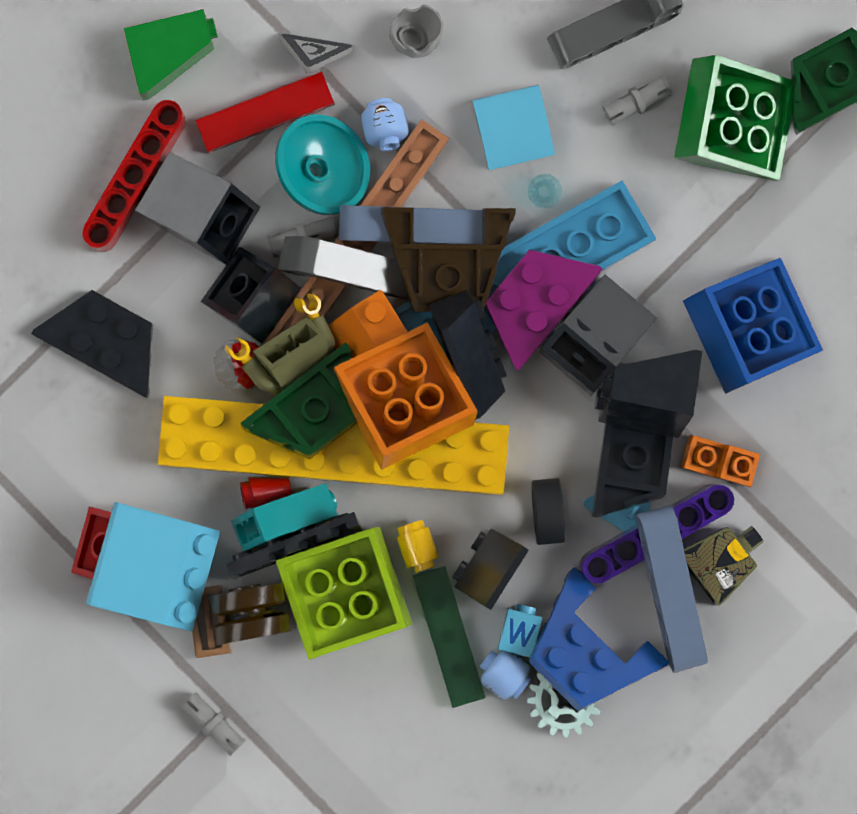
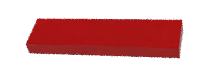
[195,72,335,154]

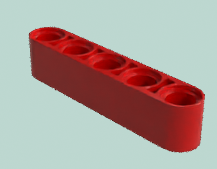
[82,100,186,252]

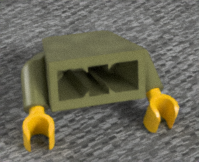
[225,293,335,395]

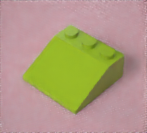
[276,527,413,660]

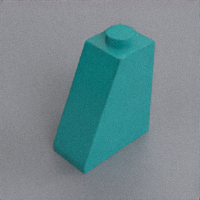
[231,483,338,551]

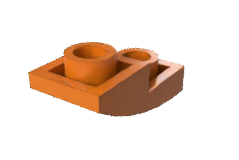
[680,435,761,487]

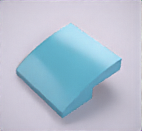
[472,84,555,170]

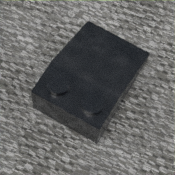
[452,528,529,610]

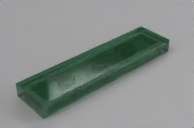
[413,566,485,708]

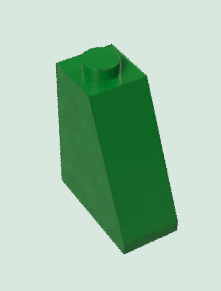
[124,9,218,101]

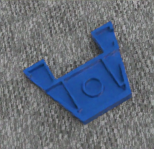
[529,567,670,711]

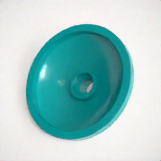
[275,114,370,215]

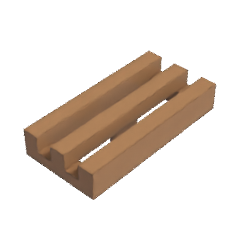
[192,585,231,658]

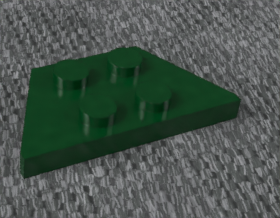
[790,28,857,135]
[240,342,357,460]

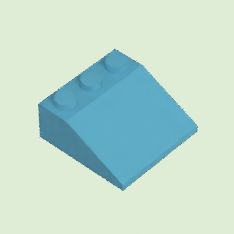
[86,502,220,631]

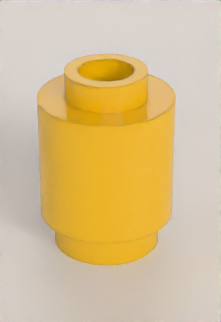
[396,519,439,573]

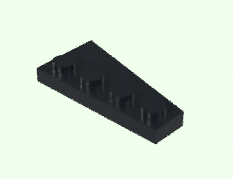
[226,512,363,580]

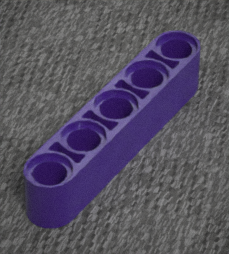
[579,484,735,583]

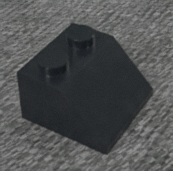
[200,247,301,344]

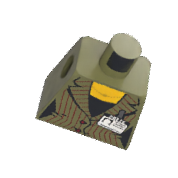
[684,526,764,606]

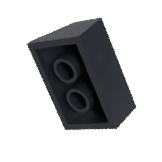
[428,290,507,420]

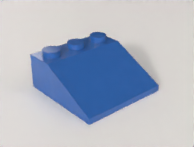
[683,258,823,394]

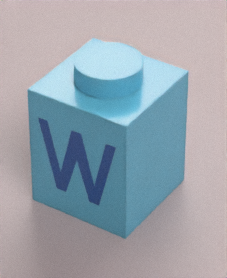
[498,604,543,657]

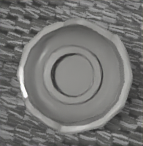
[389,4,444,58]

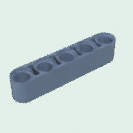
[339,205,483,244]
[636,505,708,673]

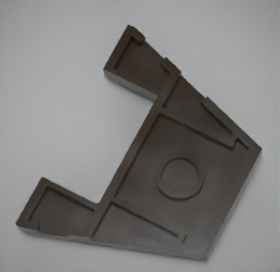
[381,207,516,312]

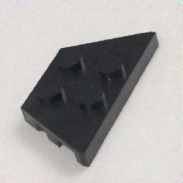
[31,290,153,398]
[592,423,673,518]

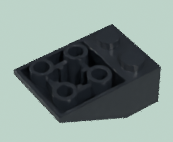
[539,274,657,396]

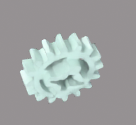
[527,672,603,738]

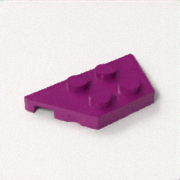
[486,250,603,372]

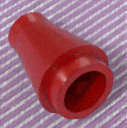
[240,477,292,509]

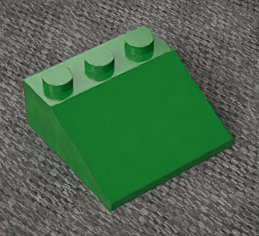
[674,55,793,181]

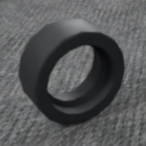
[531,478,565,545]

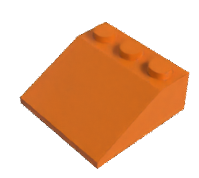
[334,323,478,470]

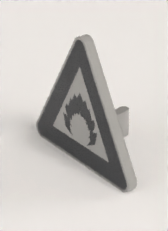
[280,33,353,73]

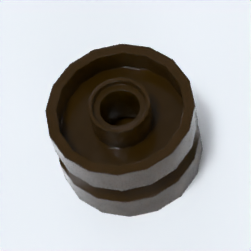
[208,583,292,645]

